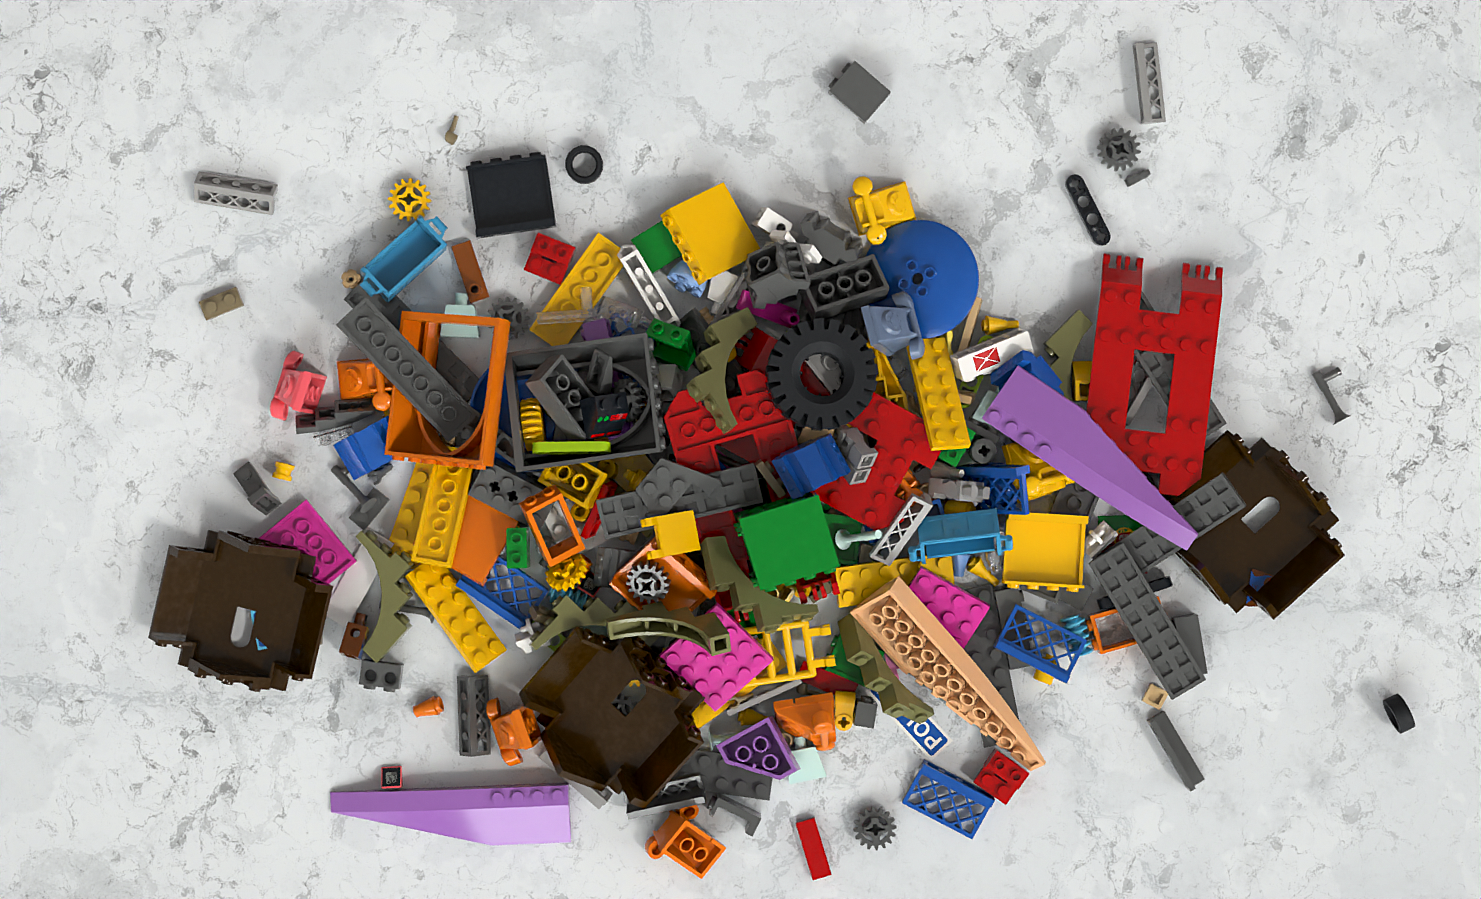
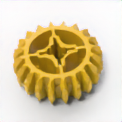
[520,398,546,451]

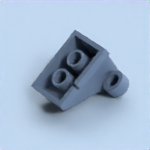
[861,291,925,360]

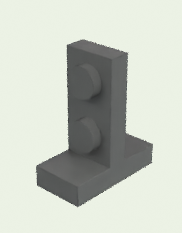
[233,462,282,515]

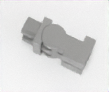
[833,424,878,485]
[928,478,990,503]

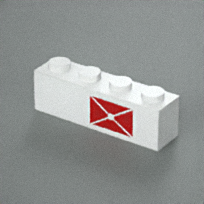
[950,328,1034,382]

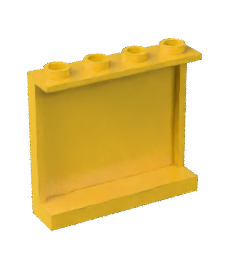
[660,182,760,285]
[1002,513,1089,592]

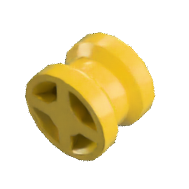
[272,461,295,481]

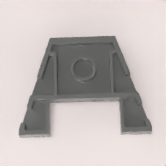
[636,457,721,517]

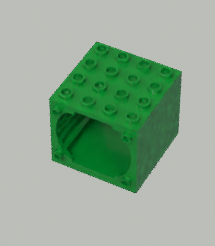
[733,491,840,592]

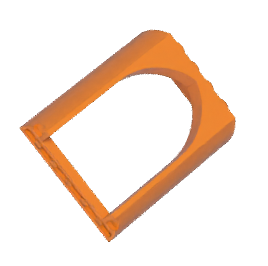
[384,311,511,470]

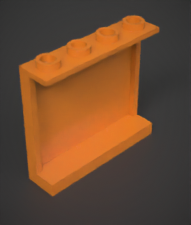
[413,495,520,586]
[609,536,717,612]

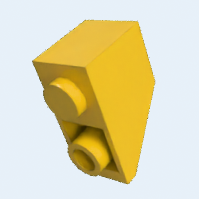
[1072,361,1092,401]

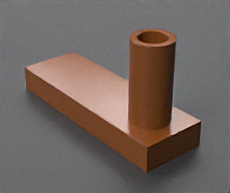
[451,240,490,303]

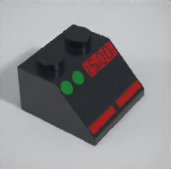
[579,392,629,440]

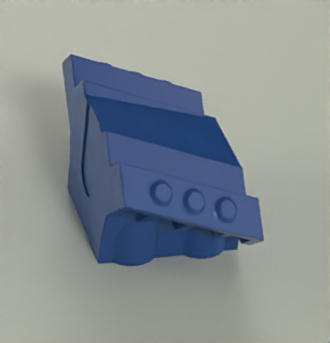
[990,350,1064,396]
[333,415,393,480]
[772,433,851,499]

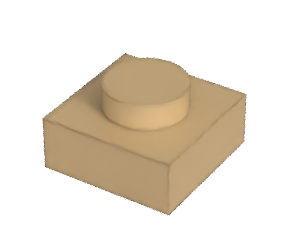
[1141,683,1168,710]

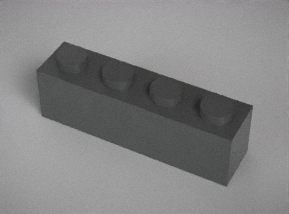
[994,588,1035,670]

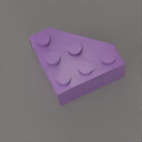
[716,716,801,780]

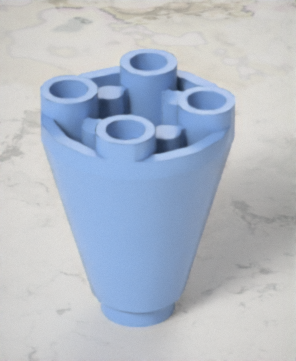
[667,258,707,298]

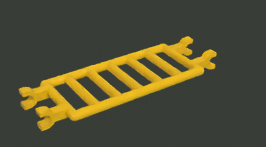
[662,619,836,688]

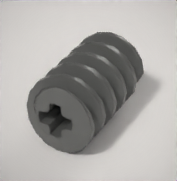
[968,438,997,464]

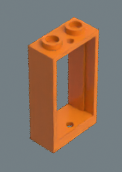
[519,484,585,567]
[1086,595,1161,654]

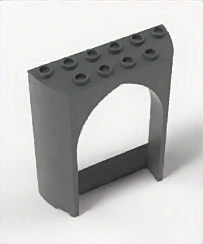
[505,333,666,472]

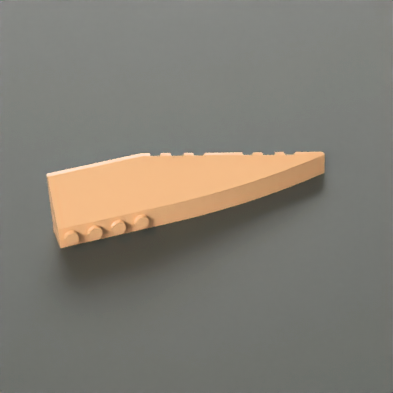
[850,576,1046,771]

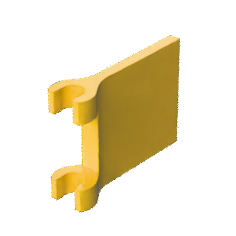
[640,510,701,560]

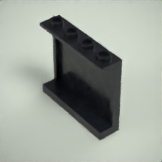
[466,152,557,239]

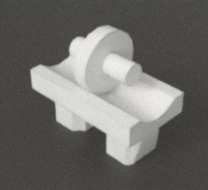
[1084,521,1118,560]
[515,618,552,654]

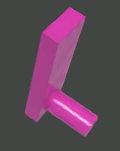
[736,289,800,328]

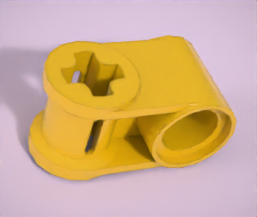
[835,691,856,731]

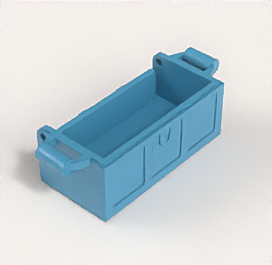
[360,216,448,303]
[908,508,1013,564]

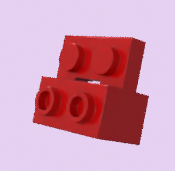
[524,232,576,285]
[973,748,1030,805]

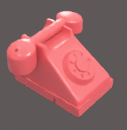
[270,351,327,421]

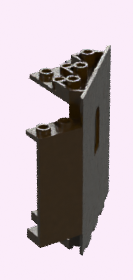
[1161,430,1345,620]
[148,530,333,692]
[519,626,705,808]

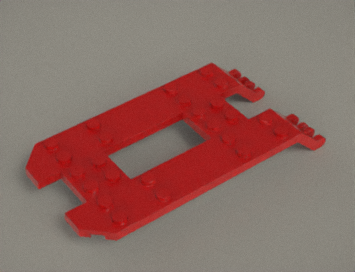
[1086,253,1223,496]
[702,327,941,530]
[664,369,840,623]

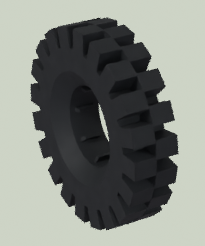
[765,318,878,431]

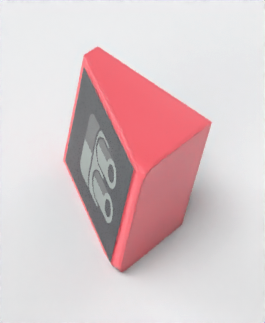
[577,571,600,598]
[381,766,403,789]

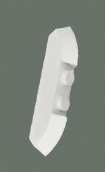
[617,245,681,327]

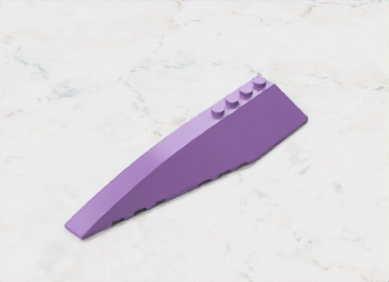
[982,365,1198,551]
[330,782,571,845]

